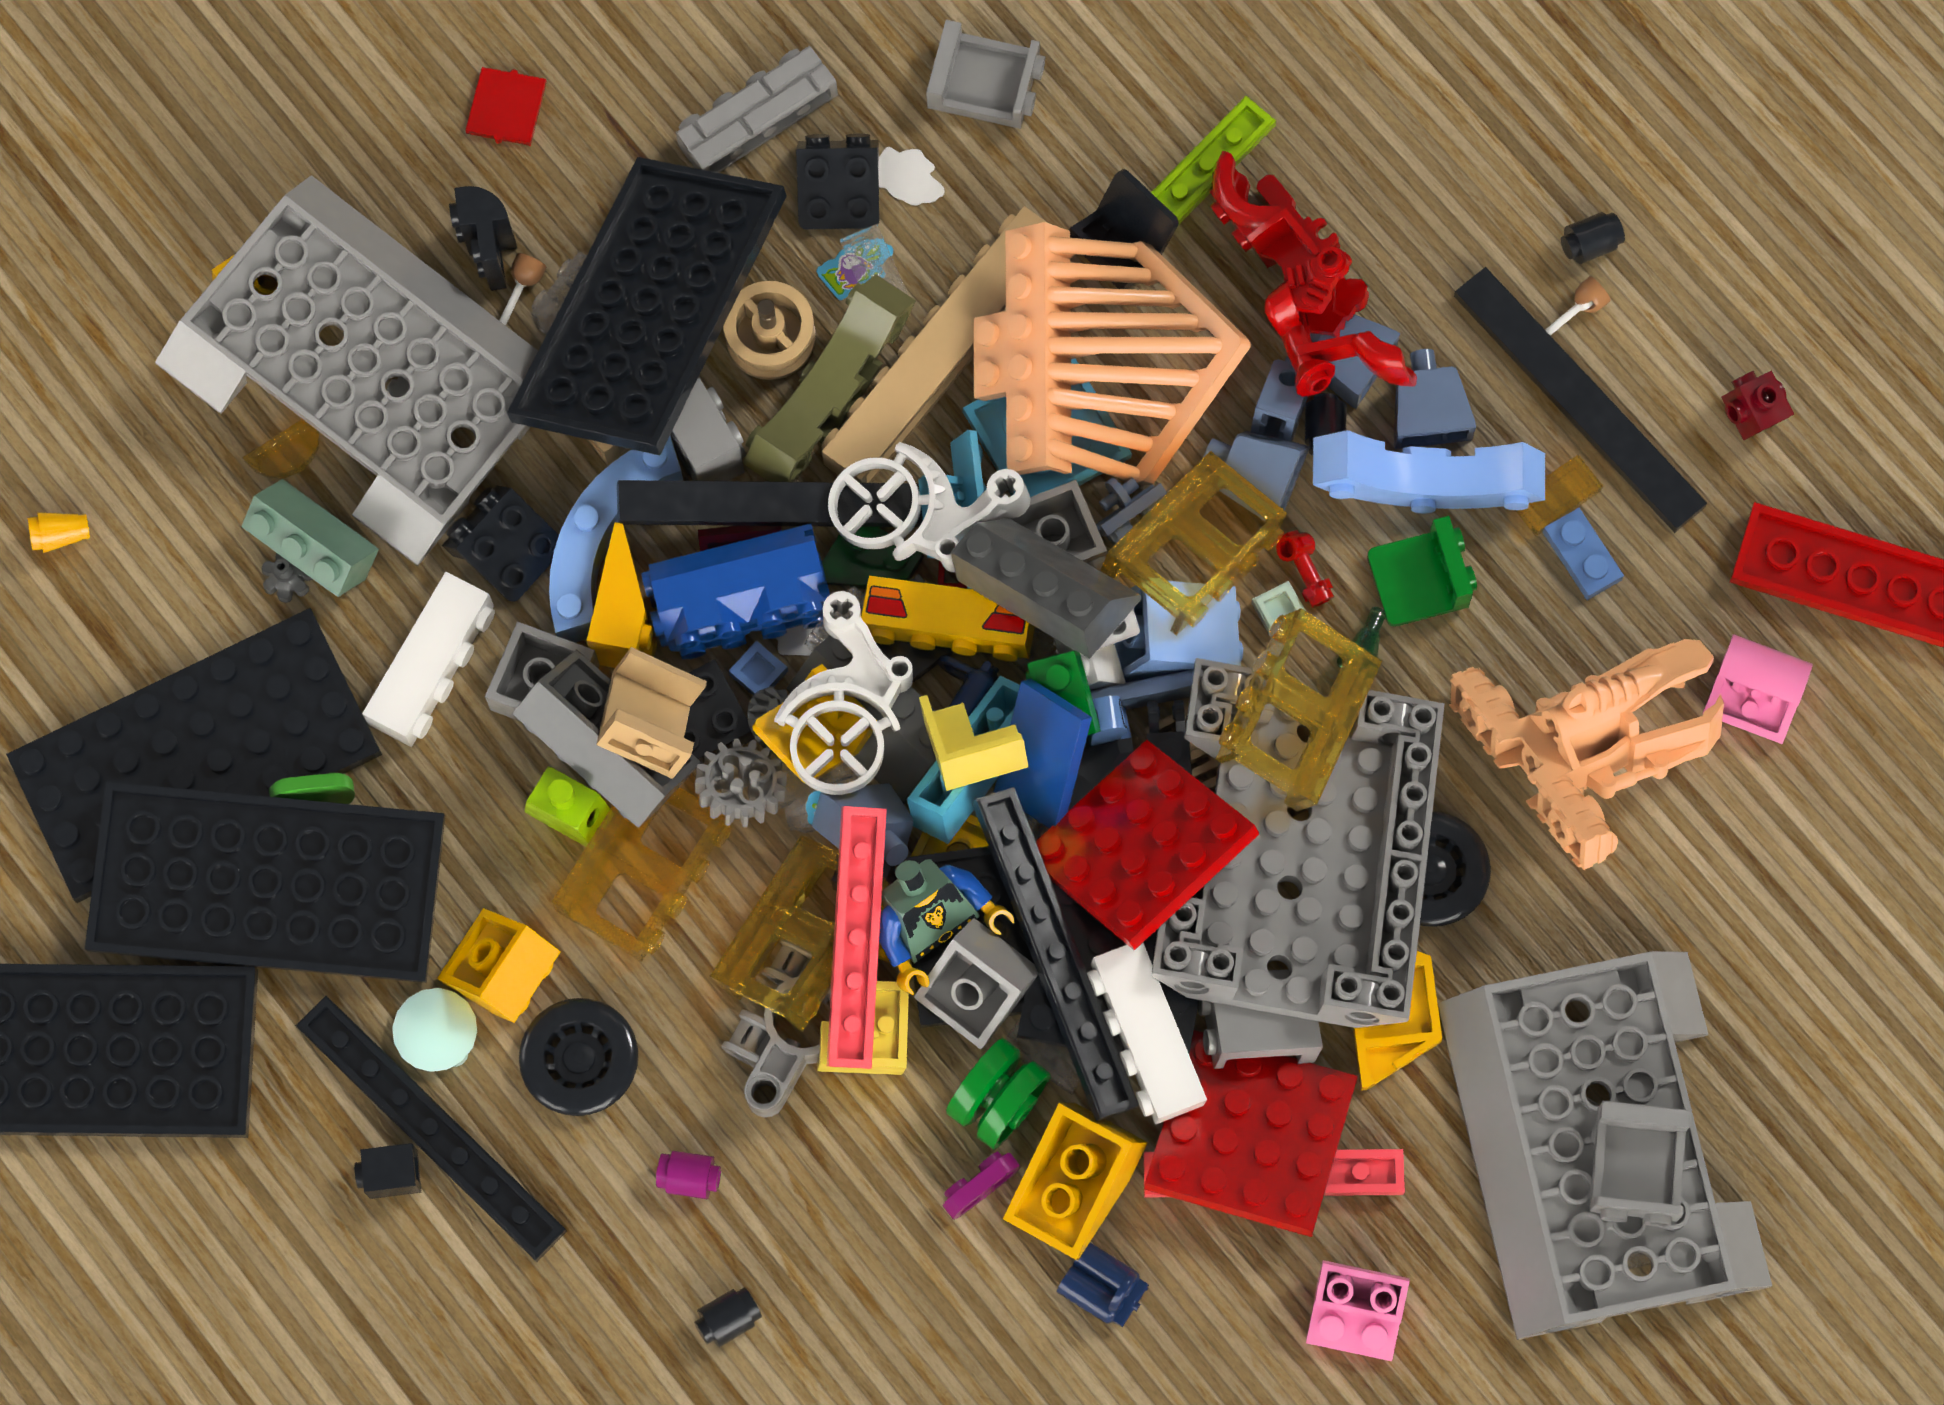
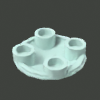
[392,988,477,1072]

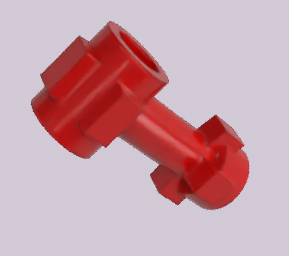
[1276,530,1334,608]

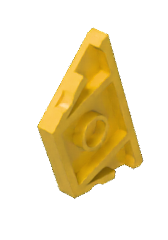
[1353,951,1442,1091]

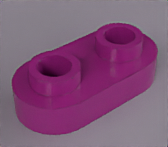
[942,1151,1021,1220]

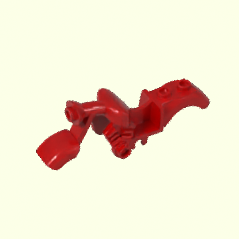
[1209,151,1417,397]

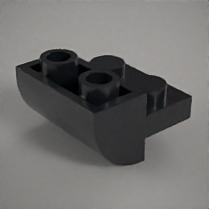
[449,186,518,291]

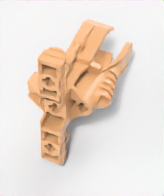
[1449,639,1724,870]

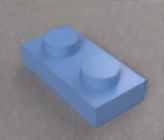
[1542,508,1624,600]

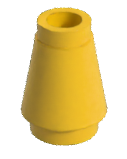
[27,512,90,553]

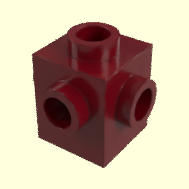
[1721,370,1794,440]

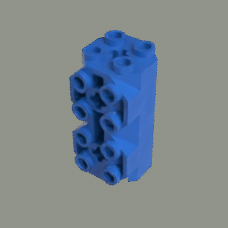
[641,524,830,659]

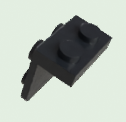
[796,133,880,229]
[1069,169,1179,289]
[442,485,559,602]

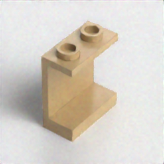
[596,647,707,779]

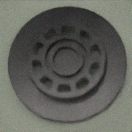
[1420,811,1491,927]
[519,998,638,1116]

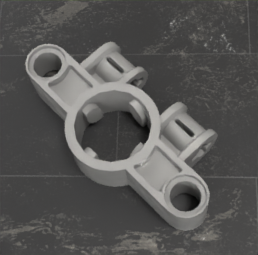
[721,927,835,1118]

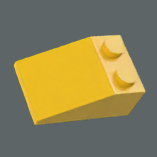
[586,522,657,668]
[1003,1103,1148,1260]

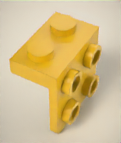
[752,664,877,784]

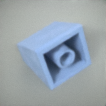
[1114,579,1243,683]

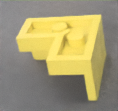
[919,695,1028,791]
[817,981,909,1075]

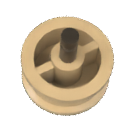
[723,281,816,380]

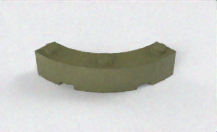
[743,274,916,482]

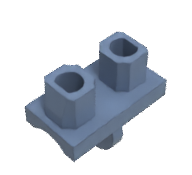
[1096,478,1172,551]

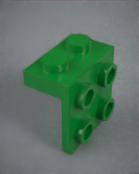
[1367,516,1477,627]
[1026,650,1101,735]

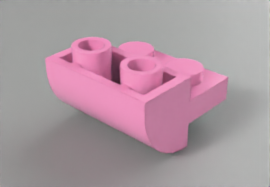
[1703,634,1813,744]
[1306,1260,1410,1361]

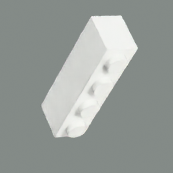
[362,572,495,747]
[1087,943,1207,1125]

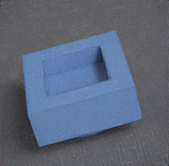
[729,641,788,695]

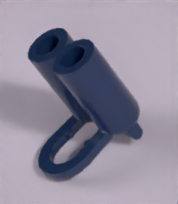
[937,655,999,717]
[1056,1242,1149,1327]

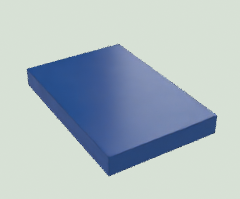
[994,679,1092,828]

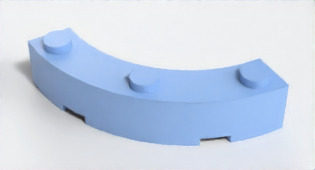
[1313,430,1545,514]
[549,436,683,643]

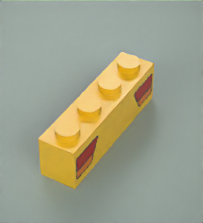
[861,576,1035,661]

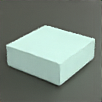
[1251,581,1308,638]

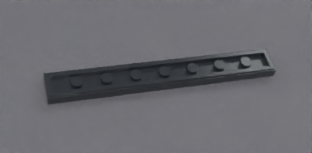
[1454,267,1707,533]
[617,480,923,527]
[972,787,1139,1122]
[295,996,567,1262]

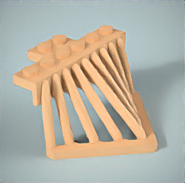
[974,222,1250,486]

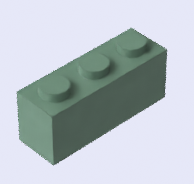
[241,479,379,597]

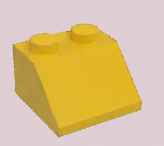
[437,908,561,1023]

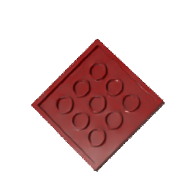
[1036,740,1259,950]
[1144,1030,1358,1237]

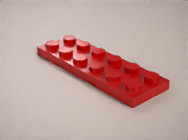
[1729,502,1944,648]

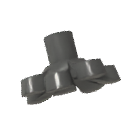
[262,553,313,603]

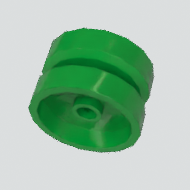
[946,1038,1051,1150]

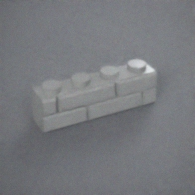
[675,46,838,173]

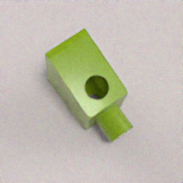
[524,766,615,851]

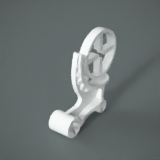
[828,442,1031,572]
[774,591,913,795]

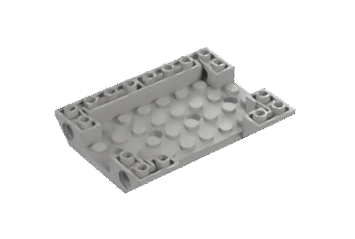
[155,175,538,566]
[1151,658,1445,1028]
[1438,951,1772,1340]

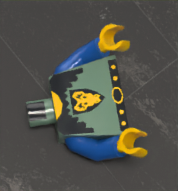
[879,859,1014,995]

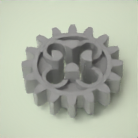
[695,739,787,827]

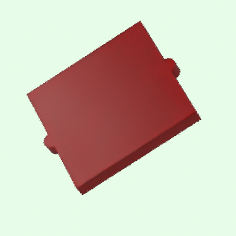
[465,67,547,146]

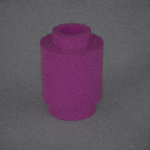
[656,1151,721,1199]

